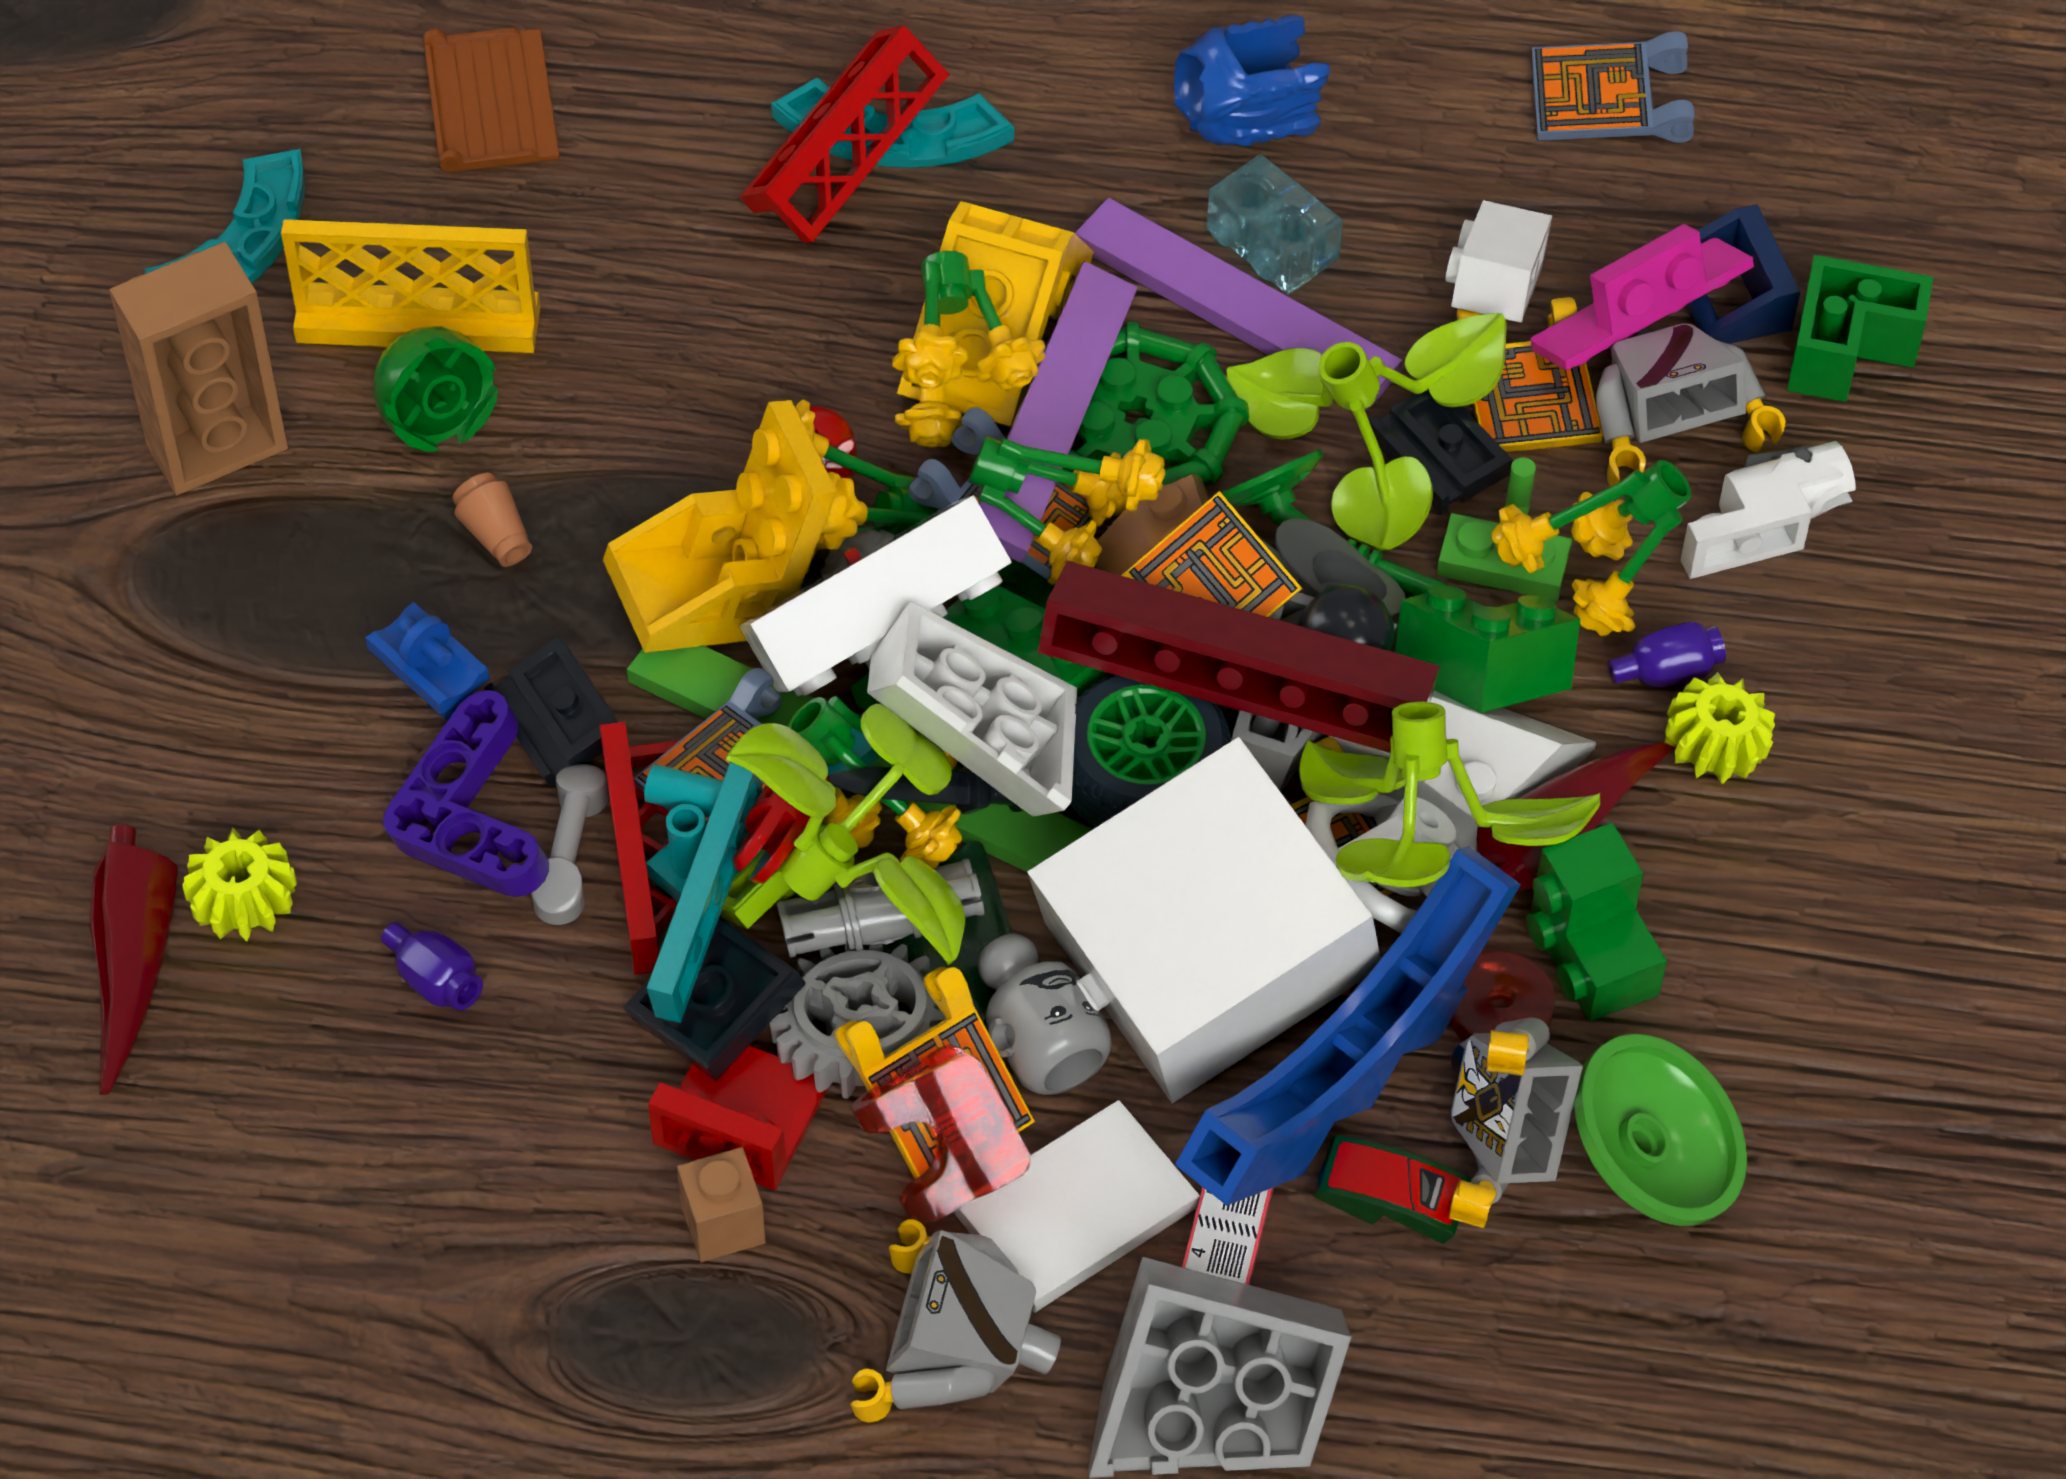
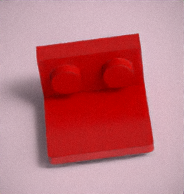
[648,1046,829,1191]

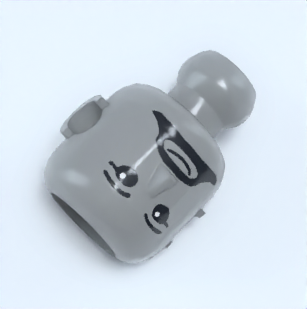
[977,934,1112,1095]

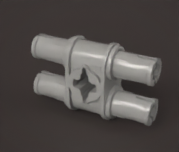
[777,858,985,958]

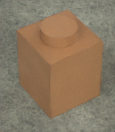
[677,1147,766,1263]

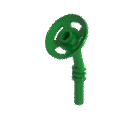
[1208,449,1447,597]

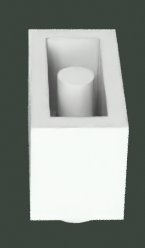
[1445,200,1552,323]

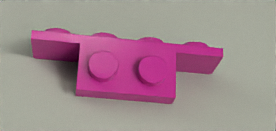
[1530,224,1754,371]

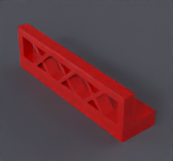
[739,25,950,243]
[600,722,679,975]

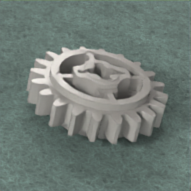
[770,943,947,1098]

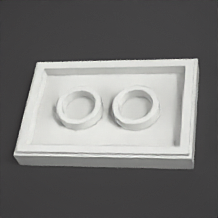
[955,1100,1200,1313]

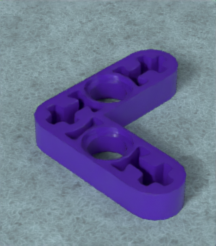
[383,690,549,897]

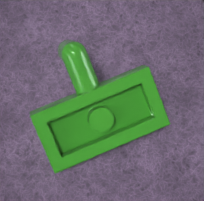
[1437,457,1572,601]

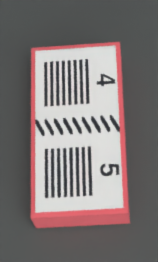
[1182,1187,1274,1285]

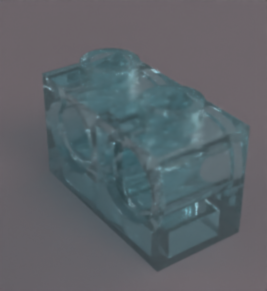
[1207,154,1343,295]

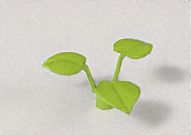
[1227,313,1507,551]
[1299,701,1600,887]
[726,704,965,966]

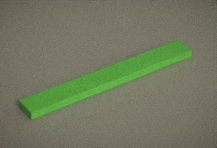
[627,645,1093,872]

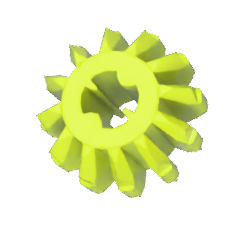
[1664,672,1775,784]
[183,827,297,941]

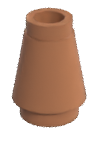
[452,473,533,567]

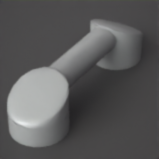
[531,764,609,925]

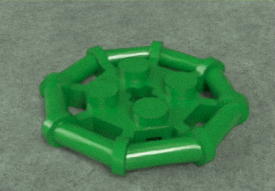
[1062,321,1249,486]

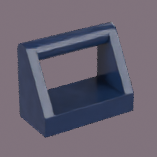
[1686,204,1801,344]

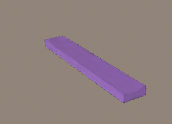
[1075,198,1402,411]
[979,261,1138,563]

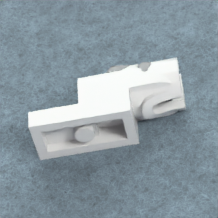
[1680,441,1856,579]

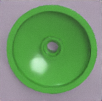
[1574,1034,1747,1226]

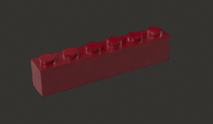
[1037,561,1440,753]

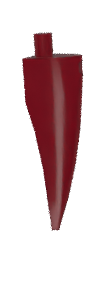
[1476,741,1674,891]
[89,824,178,1095]

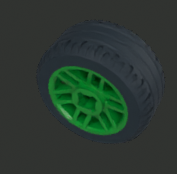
[1070,675,1231,828]

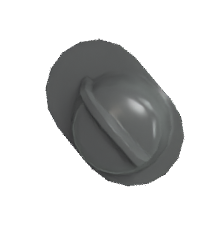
[1275,518,1405,617]

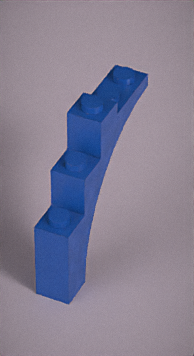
[1175,846,1521,1206]

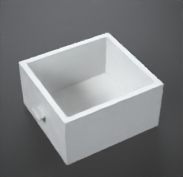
[1027,737,1381,1104]

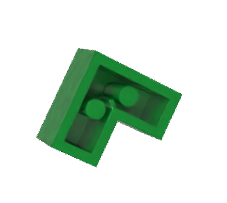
[1787,255,1934,402]
[1395,585,1580,713]
[1526,822,1667,1022]

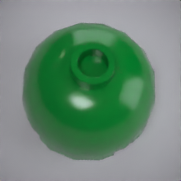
[373,326,498,452]

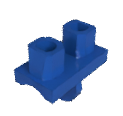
[365,602,489,720]

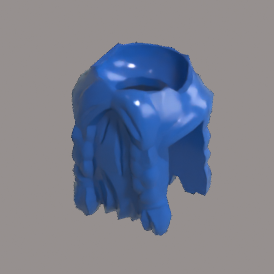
[1174,15,1330,146]

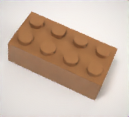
[109,242,288,496]

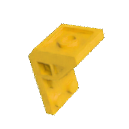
[897,201,1094,428]
[603,400,837,653]

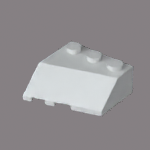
[867,601,1077,817]
[1329,690,1596,854]

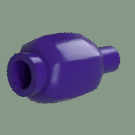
[1607,622,1726,687]
[381,922,483,1010]

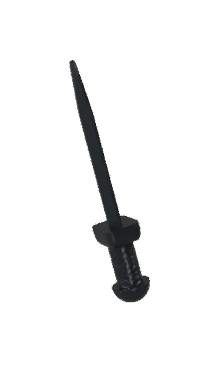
[828,766,1024,815]

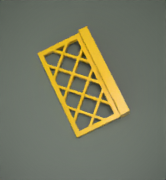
[281,219,540,353]

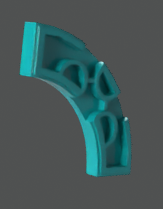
[771,77,1014,168]
[144,149,305,283]

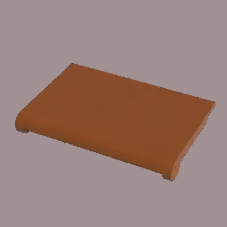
[423,27,560,172]

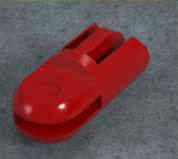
[732,775,829,884]

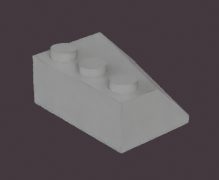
[1088,1257,1351,1478]

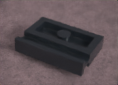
[1369,389,1513,515]
[484,636,619,788]

